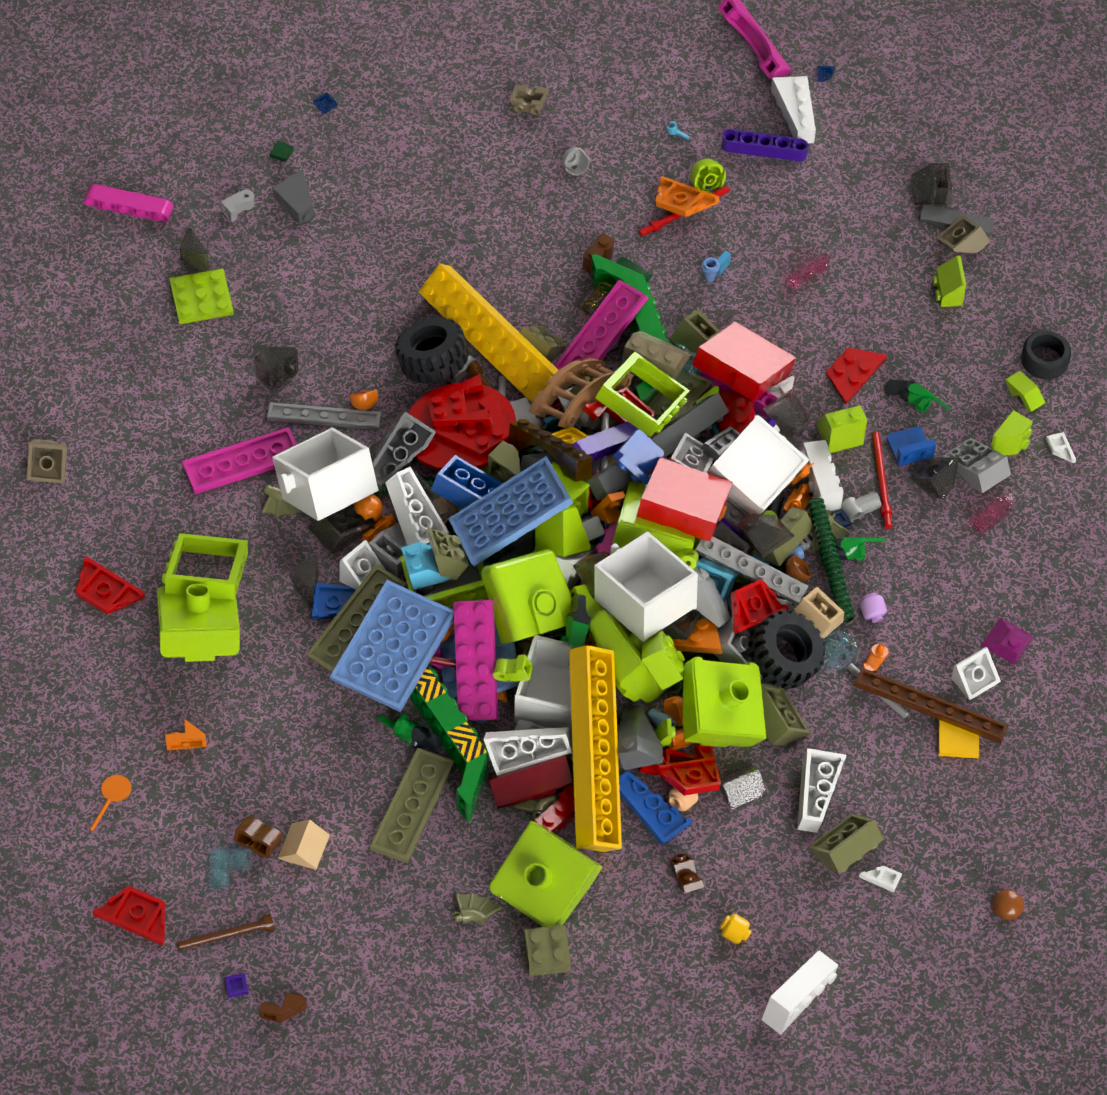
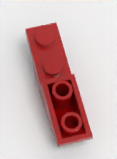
[534,782,575,833]

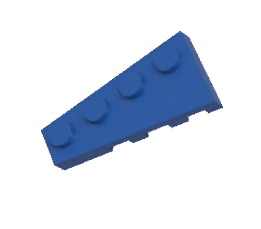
[312,583,356,620]
[619,771,693,846]

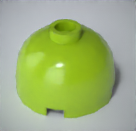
[690,159,726,193]

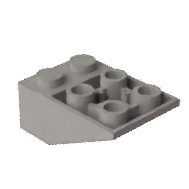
[943,438,1011,493]
[369,523,431,577]

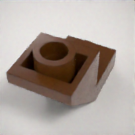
[669,853,704,893]
[259,993,307,1023]

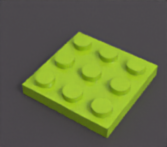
[169,268,234,324]

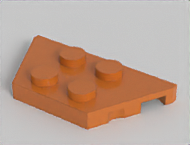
[656,176,720,217]
[663,617,723,654]

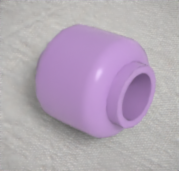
[859,593,887,623]

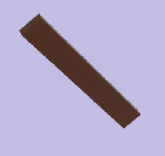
[854,668,1009,744]

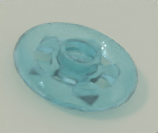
[822,629,858,669]

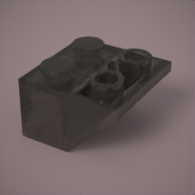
[911,163,952,205]
[255,347,299,391]

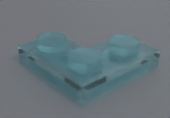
[209,849,252,888]

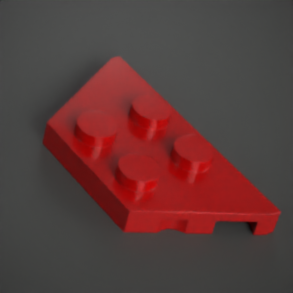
[826,348,887,404]
[718,390,754,434]
[76,556,145,615]
[731,579,789,634]
[92,886,166,946]

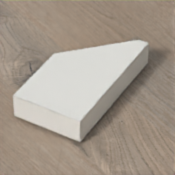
[768,376,795,404]
[1046,432,1076,463]
[859,866,902,892]

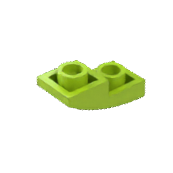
[654,718,675,748]

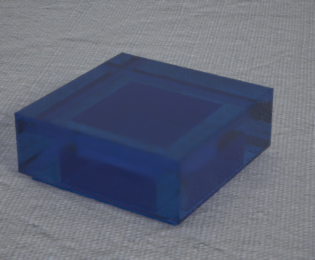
[313,92,338,114]

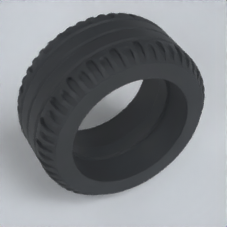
[1021,330,1071,379]

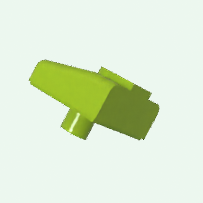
[613,481,695,552]
[481,549,572,644]
[157,584,240,662]
[589,609,670,703]
[683,657,766,748]
[490,821,603,927]

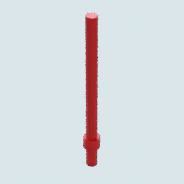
[638,186,730,237]
[872,432,892,529]

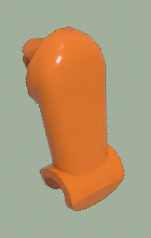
[862,643,889,673]

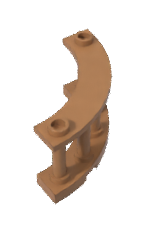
[528,358,634,428]

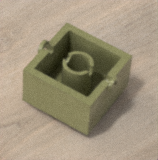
[524,925,571,976]

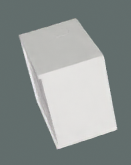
[707,415,809,520]
[272,428,379,521]
[595,532,698,642]
[514,635,572,736]

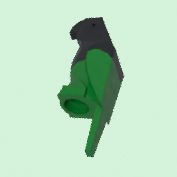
[885,380,951,412]
[817,537,887,566]
[560,594,591,666]
[378,714,442,750]

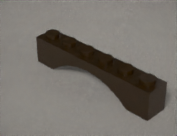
[508,419,593,482]

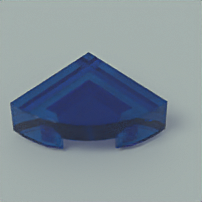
[818,66,835,82]

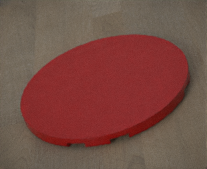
[408,383,516,472]

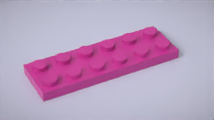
[555,280,648,370]
[182,427,297,495]
[454,600,498,720]

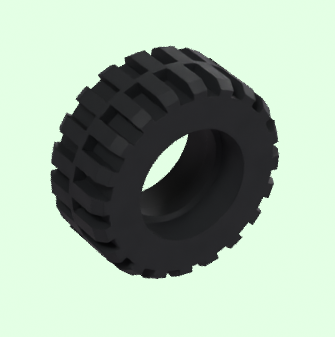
[395,317,469,384]
[748,610,826,689]

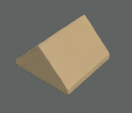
[278,820,330,870]

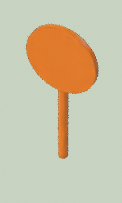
[90,775,131,831]

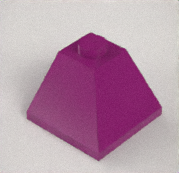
[981,617,1034,665]

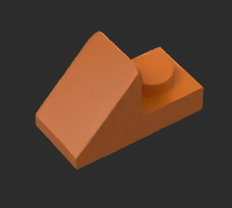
[590,491,625,524]
[165,720,207,750]

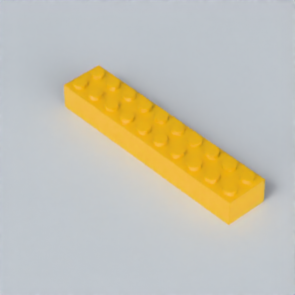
[419,263,559,403]
[569,645,622,852]

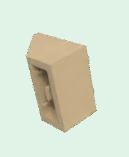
[794,587,844,639]

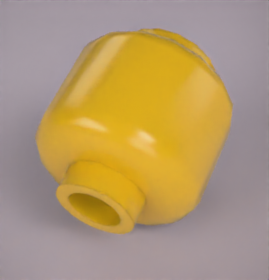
[719,913,751,944]

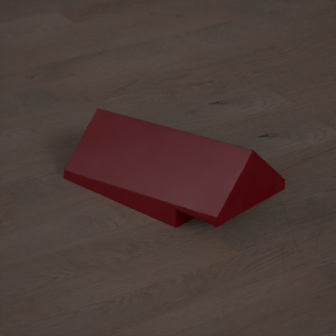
[489,755,574,809]

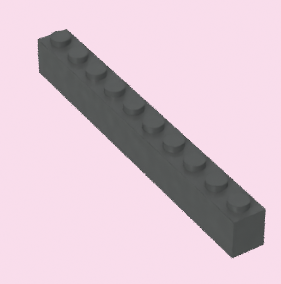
[586,393,729,501]

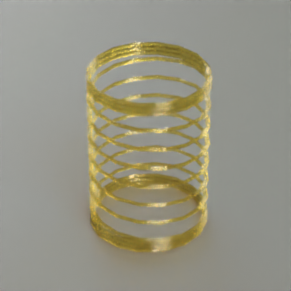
[583,282,614,316]

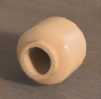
[669,788,698,811]

